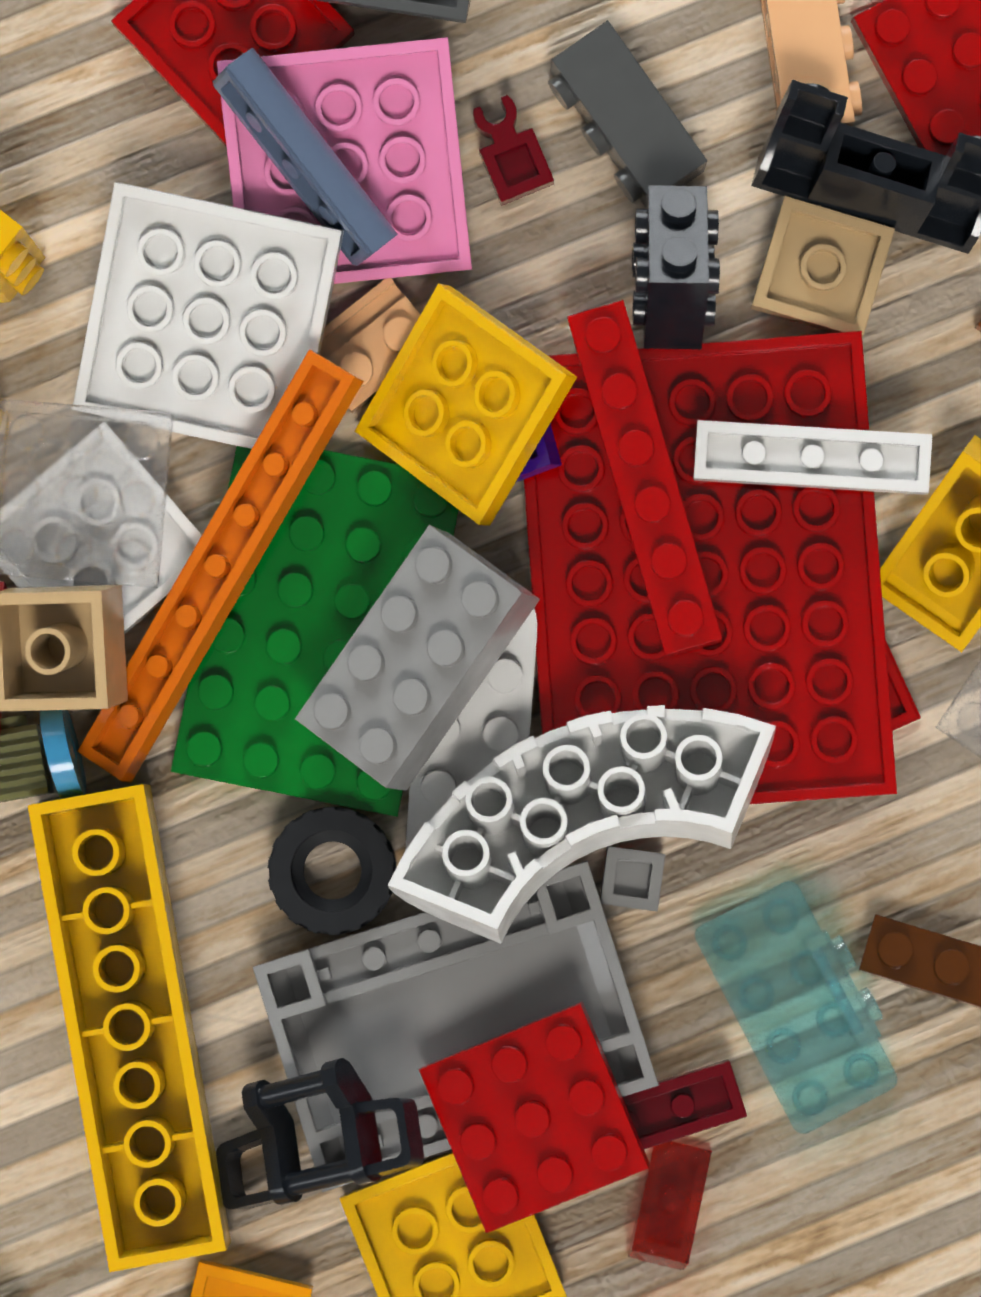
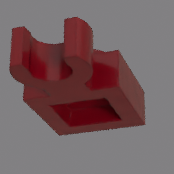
[473,95,554,206]

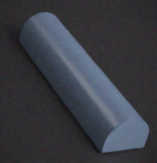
[213,48,398,267]

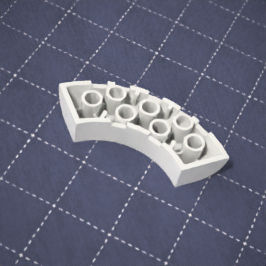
[388,705,776,944]

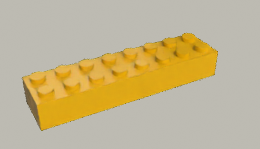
[27,784,231,1272]

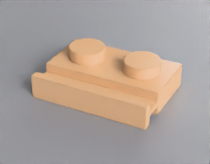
[320,278,421,414]

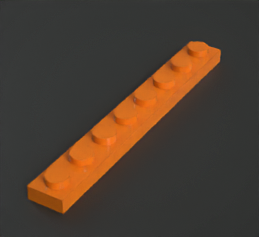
[77,349,364,783]

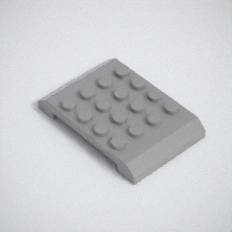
[253,861,658,1192]

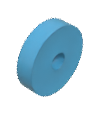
[40,710,87,799]

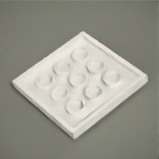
[72,182,344,449]

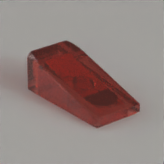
[628,1141,712,1270]

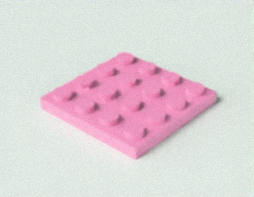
[217,37,472,284]

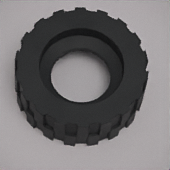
[267,807,397,935]

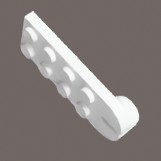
[405,608,537,850]

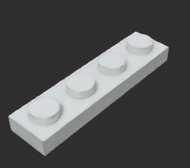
[694,420,932,495]

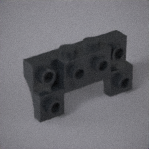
[751,80,981,254]

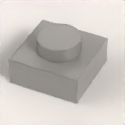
[600,846,665,912]

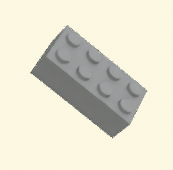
[295,525,540,791]

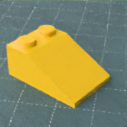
[880,435,981,653]

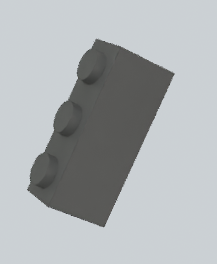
[548,20,708,208]

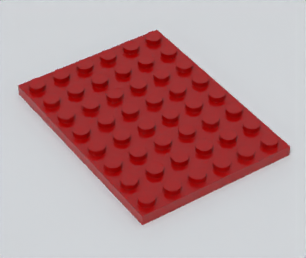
[524,331,897,804]

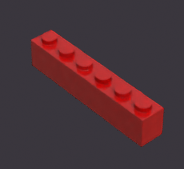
[567,300,722,658]

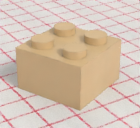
[0,585,128,712]

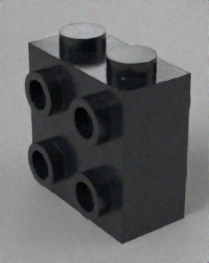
[632,185,720,350]

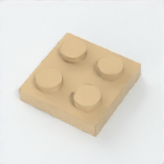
[750,196,895,338]

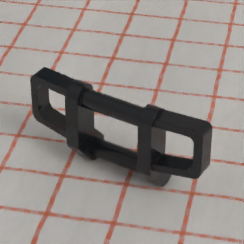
[216,1058,424,1209]

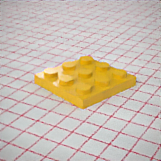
[355,283,577,526]
[339,1151,567,1297]

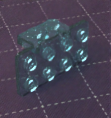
[695,881,898,1134]

